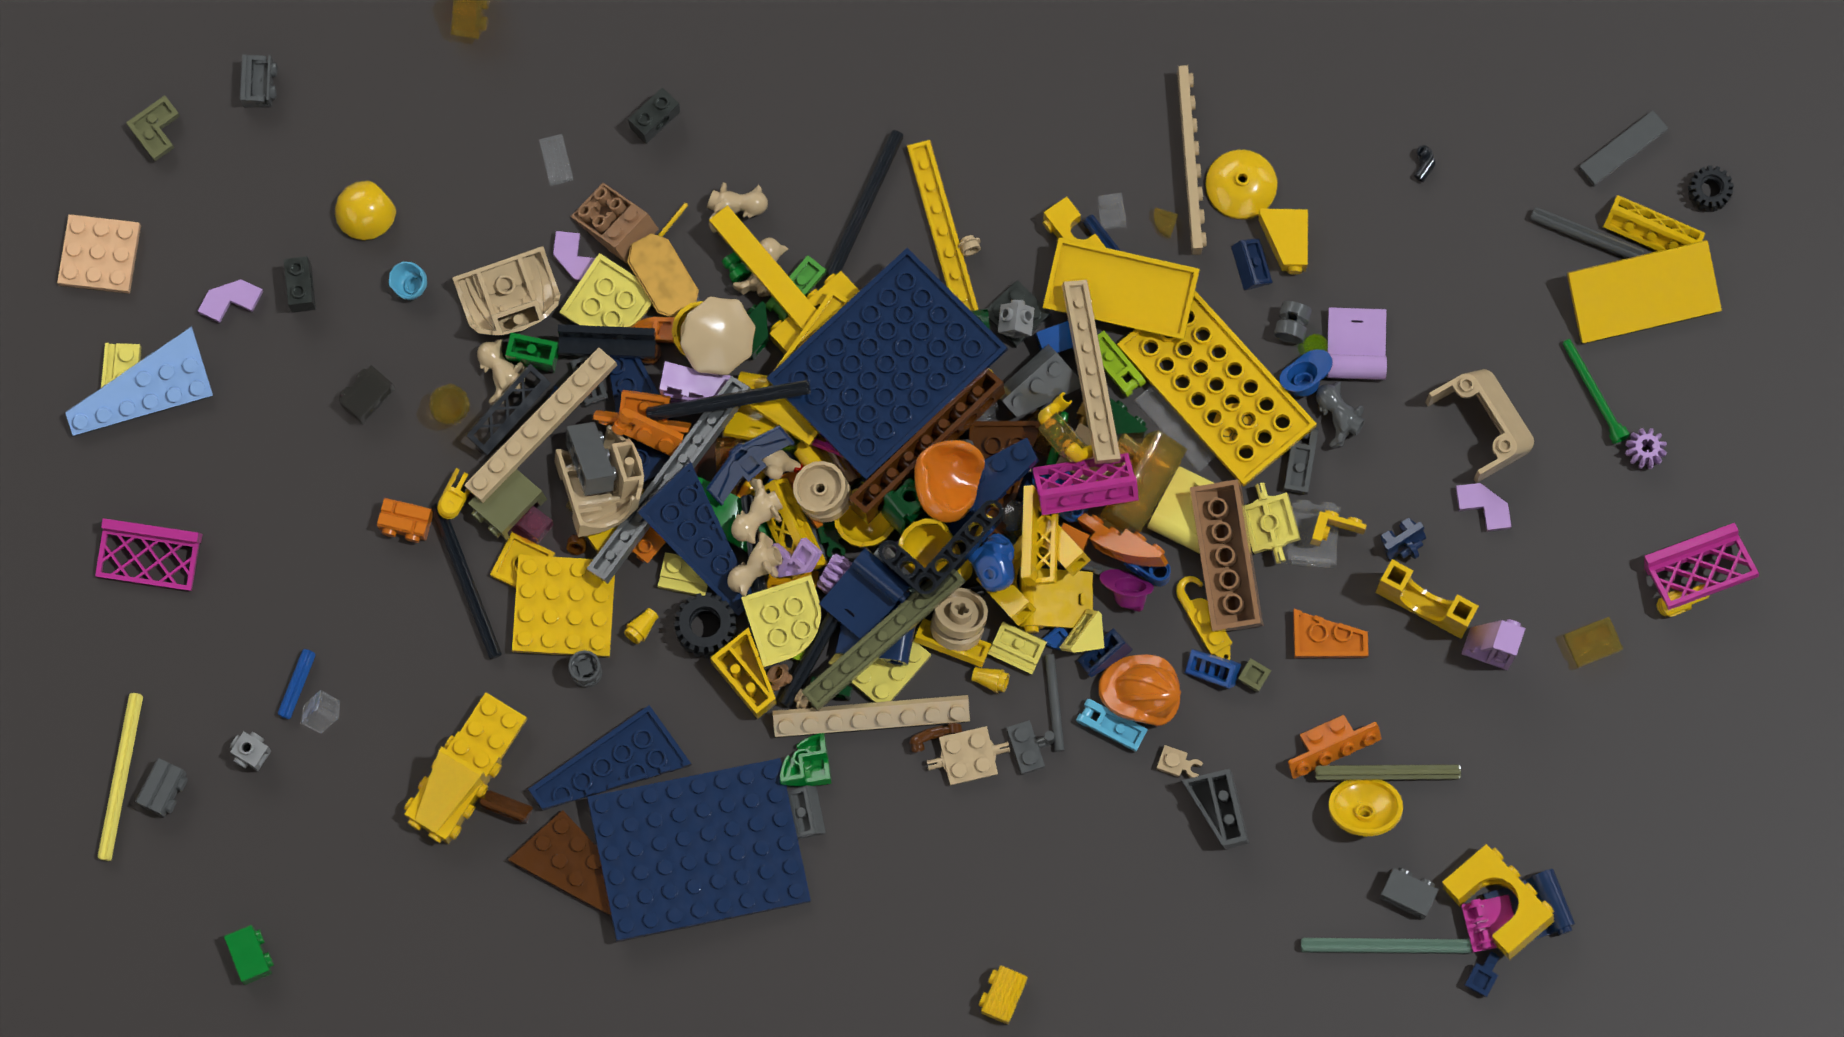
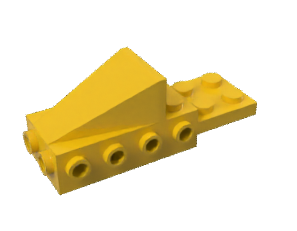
[404,692,527,844]

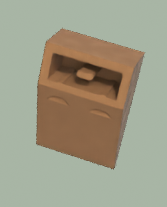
[571,183,659,263]

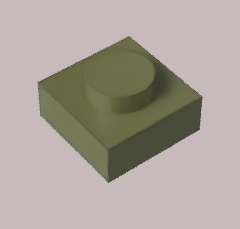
[1238,658,1271,693]

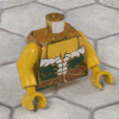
[1038,392,1094,462]

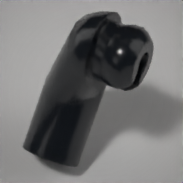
[1414,145,1436,182]

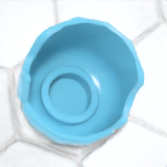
[389,261,427,300]

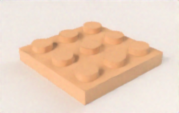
[57,215,141,294]

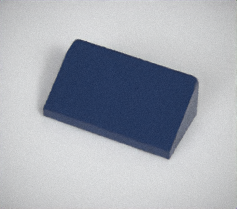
[1232,238,1273,290]

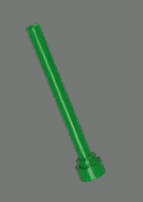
[1562,339,1630,444]

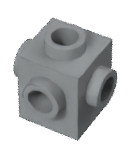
[998,300,1035,339]
[230,731,271,771]

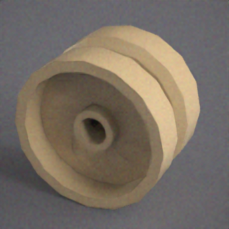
[793,461,852,522]
[930,588,988,651]

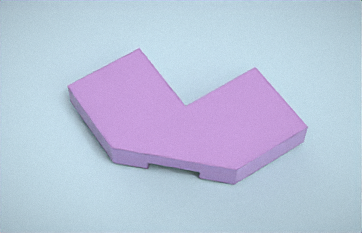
[553,231,595,282]
[198,280,263,323]
[1456,483,1511,532]
[772,538,823,578]

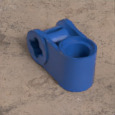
[1124,562,1171,587]

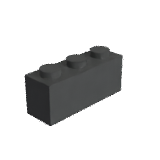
[565,422,617,496]

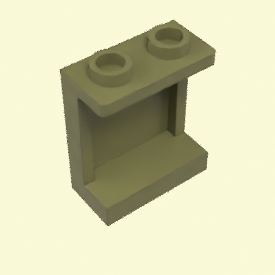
[468,469,547,540]

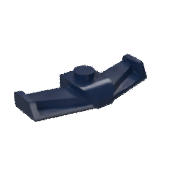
[706,425,795,506]

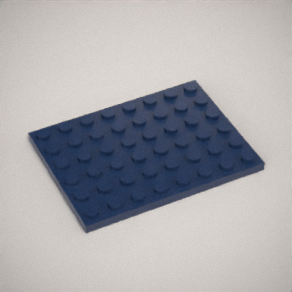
[767,248,1008,481]
[587,758,811,942]

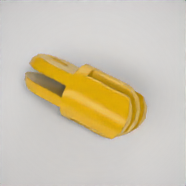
[437,468,470,519]
[1657,584,1710,617]

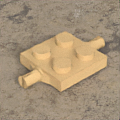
[927,726,1010,786]

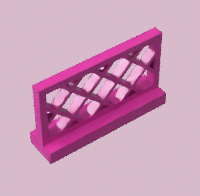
[1032,453,1139,515]
[95,518,203,591]
[1644,523,1759,610]

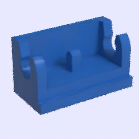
[1034,321,1073,353]

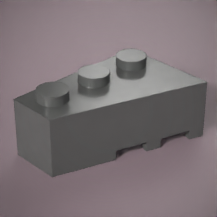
[1000,344,1081,417]
[1182,769,1250,849]

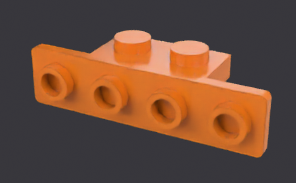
[593,390,692,434]
[1288,715,1381,779]

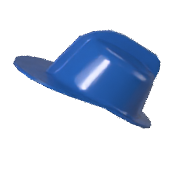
[1280,349,1333,397]

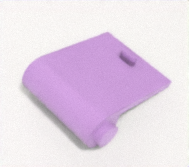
[1327,308,1387,380]

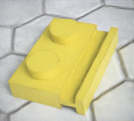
[101,343,141,388]
[658,552,708,596]
[988,621,1047,674]

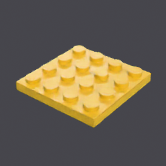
[512,555,615,658]

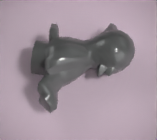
[1316,381,1365,448]

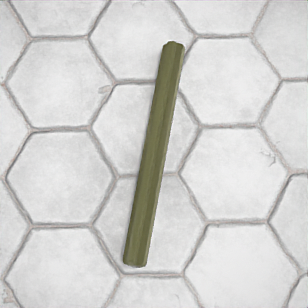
[1315,765,1461,780]

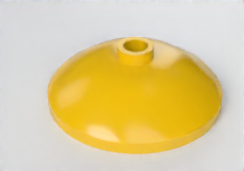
[1206,150,1277,219]
[1329,780,1403,836]

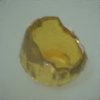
[428,383,471,425]

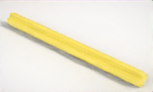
[98,693,143,861]

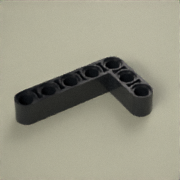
[878,500,1005,598]

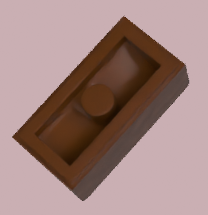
[480,790,533,824]

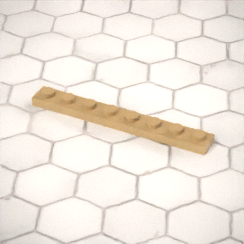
[1177,65,1207,255]
[1062,280,1121,464]
[464,348,617,503]
[773,695,970,737]

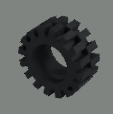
[1688,165,1734,212]

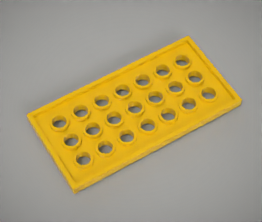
[1117,291,1317,487]

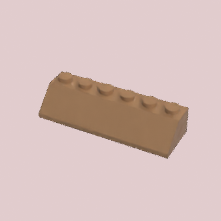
[1190,479,1263,631]

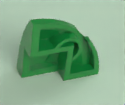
[780,733,832,786]

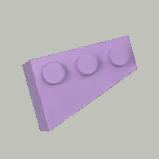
[659,361,731,403]
[1462,619,1525,670]

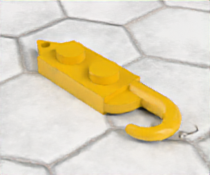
[1176,576,1233,660]

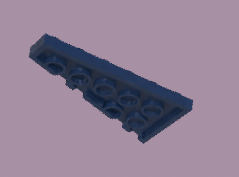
[610,357,683,485]
[926,438,1039,536]
[637,460,753,616]
[528,705,692,810]

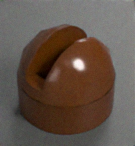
[566,534,586,555]

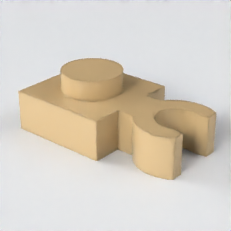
[1156,745,1203,778]

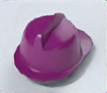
[1100,569,1154,612]

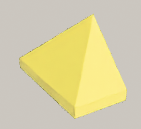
[1059,609,1104,653]

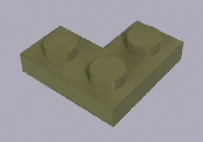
[126,95,180,161]

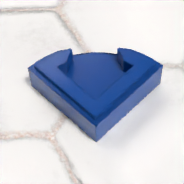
[1043,628,1069,650]

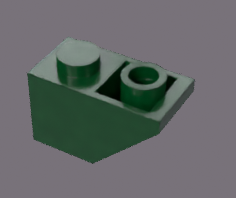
[747,301,769,360]
[1110,398,1148,440]

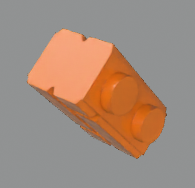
[377,498,433,543]

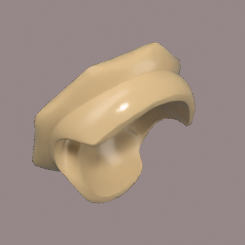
[680,297,756,375]

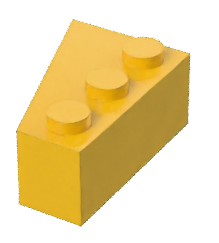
[710,627,777,719]

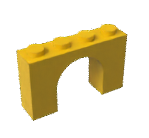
[769,271,860,355]
[976,515,1091,626]
[1375,559,1479,639]
[1442,844,1554,960]

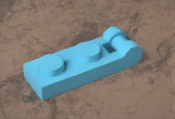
[1076,699,1148,752]

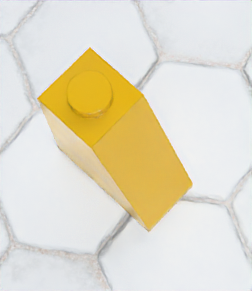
[1258,209,1308,275]

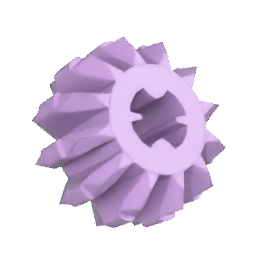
[1625,428,1667,469]
[817,554,852,594]

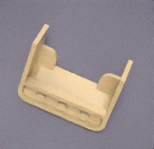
[1425,369,1534,483]

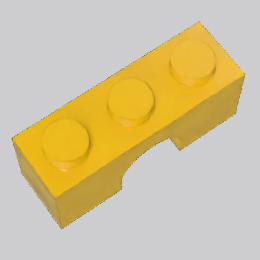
[1042,197,1106,248]

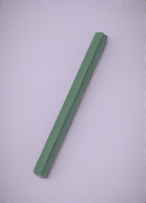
[1301,938,1473,954]

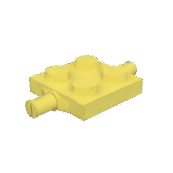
[1245,483,1301,564]

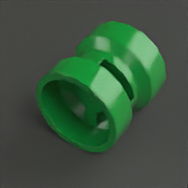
[722,252,752,283]

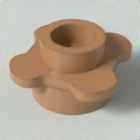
[767,664,793,691]

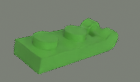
[766,255,826,321]

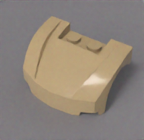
[452,246,560,335]
[554,425,644,537]

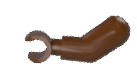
[910,722,962,752]

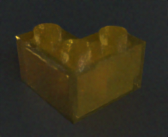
[451,0,490,39]

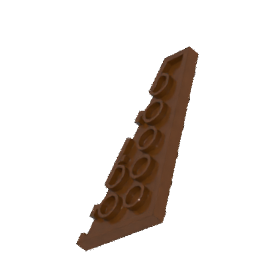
[969,421,1042,565]
[508,810,611,916]

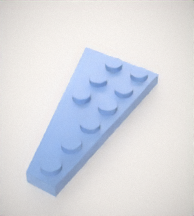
[66,326,213,436]

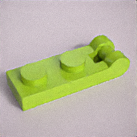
[1098,330,1146,397]

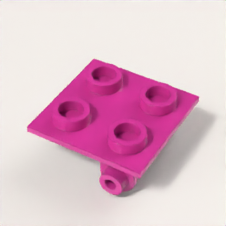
[1461,895,1514,953]

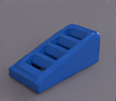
[1185,649,1241,688]

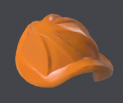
[914,440,985,523]
[1098,655,1181,726]

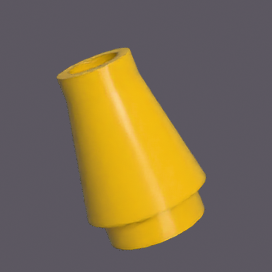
[624,608,659,644]
[972,667,1010,693]

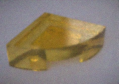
[1154,207,1178,238]

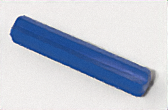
[278,649,315,719]

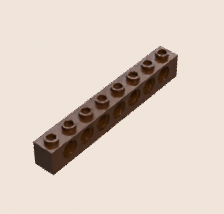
[849,368,1005,524]

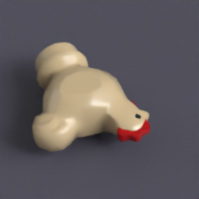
[762,450,803,480]

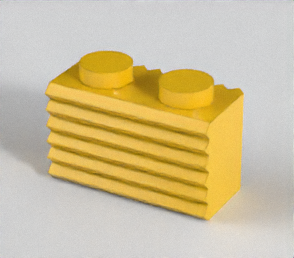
[978,965,1028,1025]

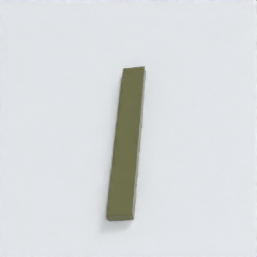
[801,563,966,711]

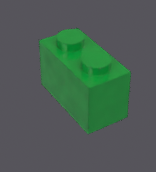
[505,332,559,373]
[224,925,274,985]

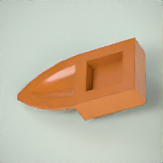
[633,317,675,343]

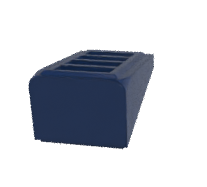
[1077,628,1133,678]

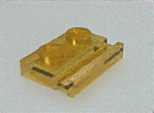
[1563,617,1624,668]

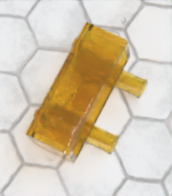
[1096,430,1188,533]

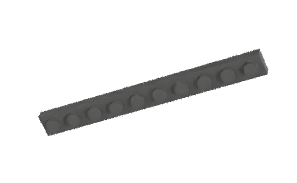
[587,376,751,584]

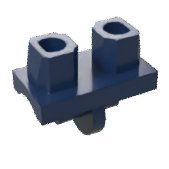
[1381,518,1426,562]

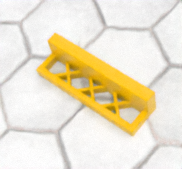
[1603,195,1705,251]
[753,478,827,579]
[1021,485,1058,586]

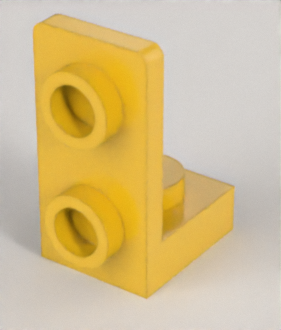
[1310,510,1367,547]

